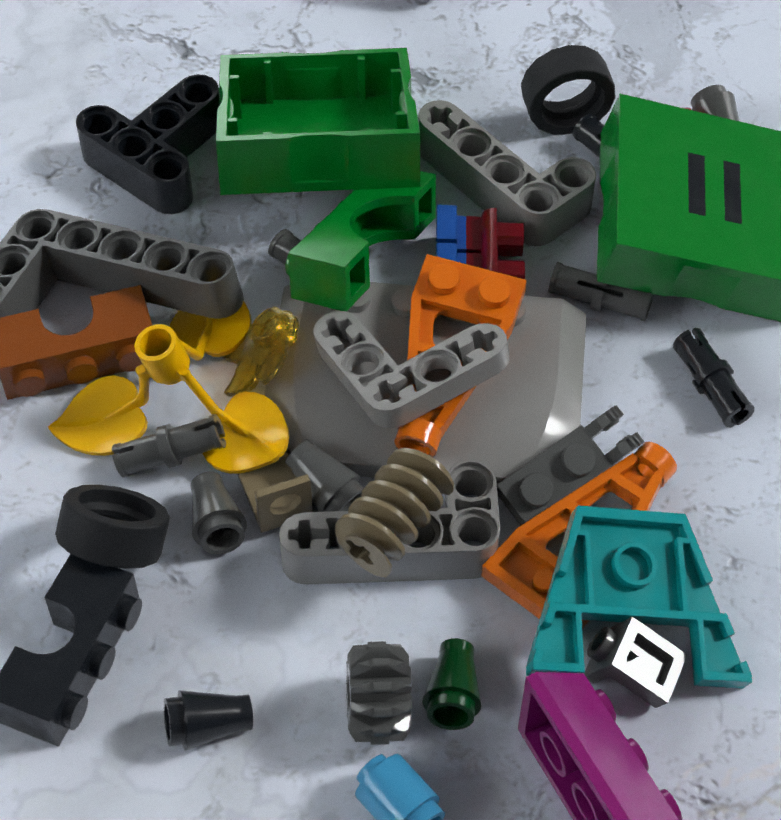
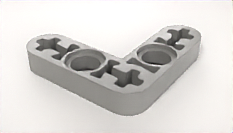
[313,311,510,428]

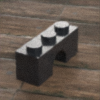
[0,554,142,747]

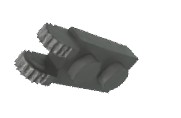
[497,405,644,526]

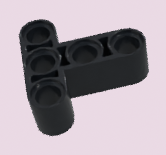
[76,74,220,215]

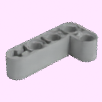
[418,100,596,246]
[279,460,500,584]

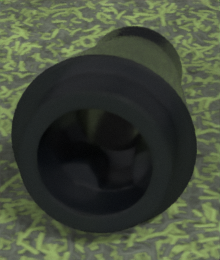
[164,690,253,751]

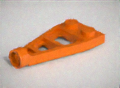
[394,254,527,457]
[481,442,677,629]

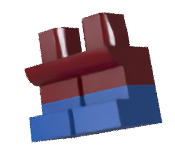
[435,205,525,279]

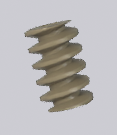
[335,448,454,578]

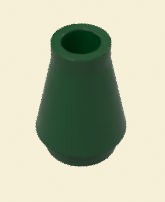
[422,638,481,730]

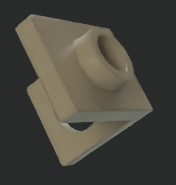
[238,453,313,533]

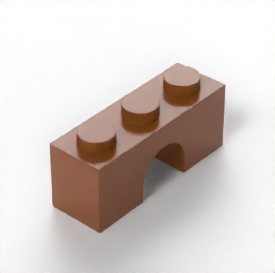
[0,285,152,400]

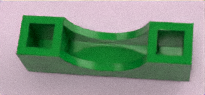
[285,171,436,312]

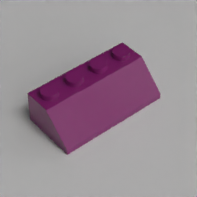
[518,672,682,820]

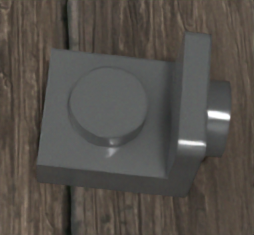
[584,617,687,708]

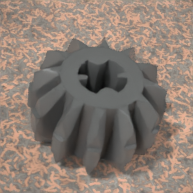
[346,641,412,745]

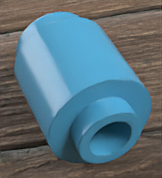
[355,754,445,820]

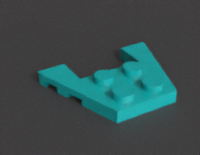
[526,505,752,689]

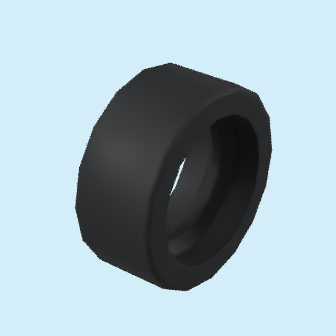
[521,45,616,135]
[55,484,170,569]

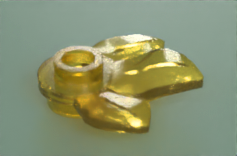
[222,307,299,397]

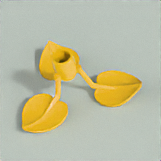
[48,301,289,474]

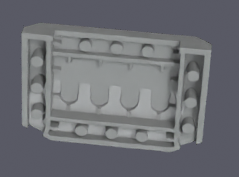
[264,282,586,484]

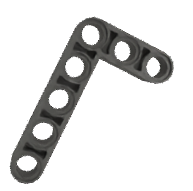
[0,209,244,319]

